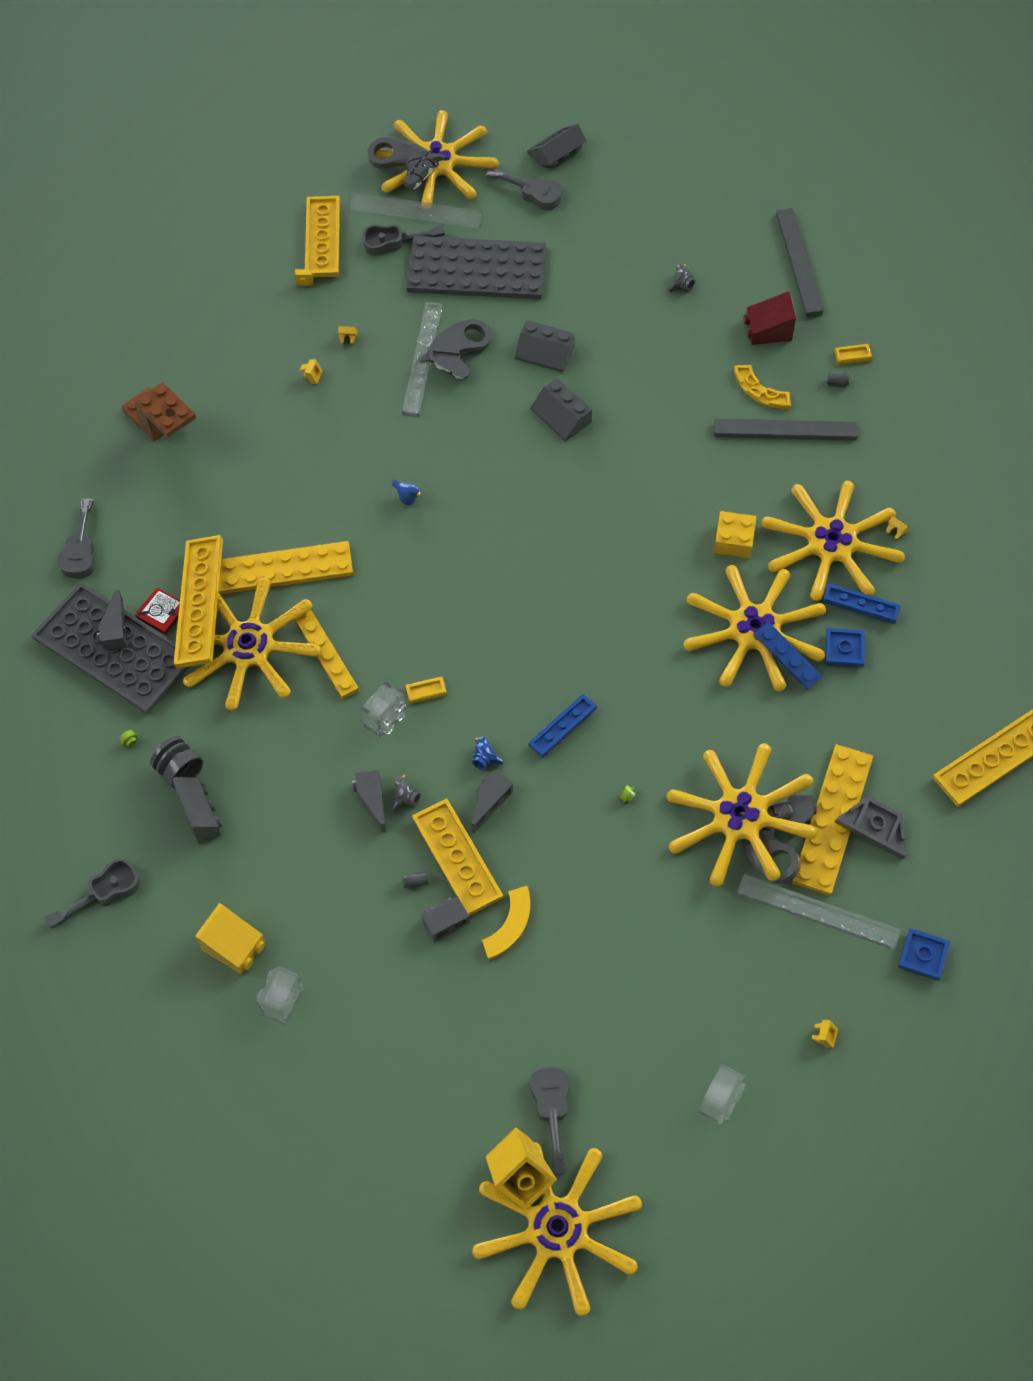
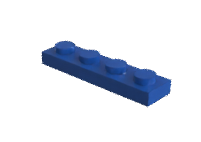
[822,583,901,624]
[754,621,821,690]
[528,694,597,758]

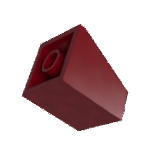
[743,292,796,345]

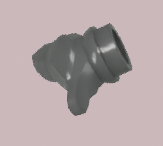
[668,264,695,292]
[392,775,421,811]

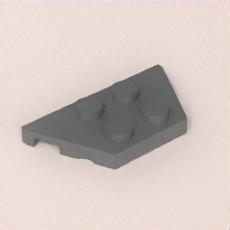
[835,796,907,859]

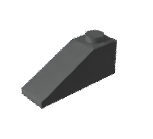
[97,590,127,651]
[352,770,386,832]
[471,770,513,833]

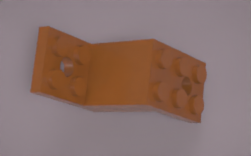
[121,382,196,441]

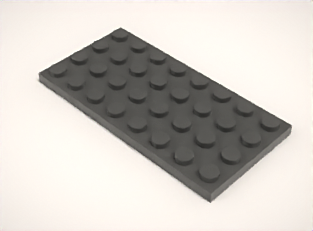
[407,236,546,299]
[31,582,190,714]

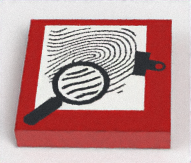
[135,588,180,635]

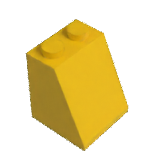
[195,903,265,975]
[485,1127,557,1210]

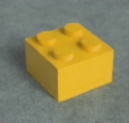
[714,511,757,559]

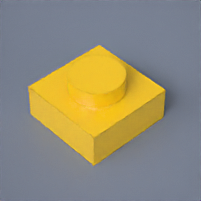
[294,269,314,286]

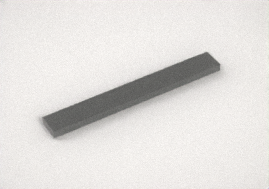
[776,208,823,316]
[714,419,857,440]

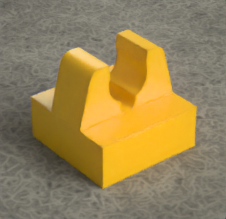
[338,326,358,344]
[300,359,323,384]
[886,516,910,540]
[812,1020,838,1049]

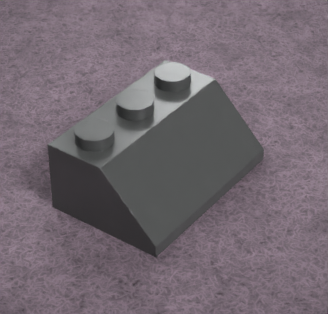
[526,123,587,167]
[515,320,575,373]
[530,378,592,441]
[172,777,222,844]

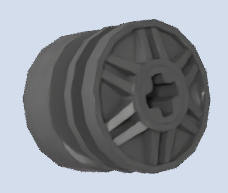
[150,736,204,789]

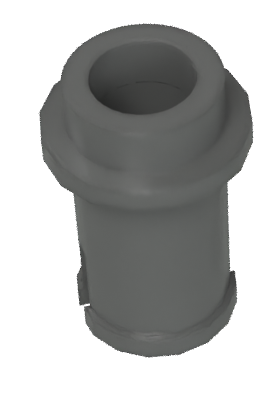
[827,373,849,387]
[403,871,429,889]

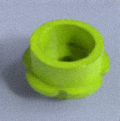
[120,730,138,747]
[618,785,636,803]

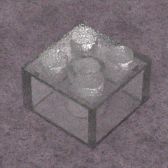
[361,681,406,738]
[256,965,303,1025]
[699,1064,746,1125]

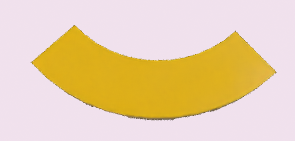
[734,365,791,410]
[482,885,530,961]

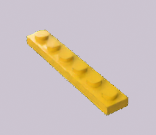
[295,610,359,700]

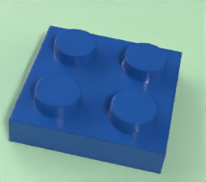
[825,628,865,667]
[898,928,950,981]

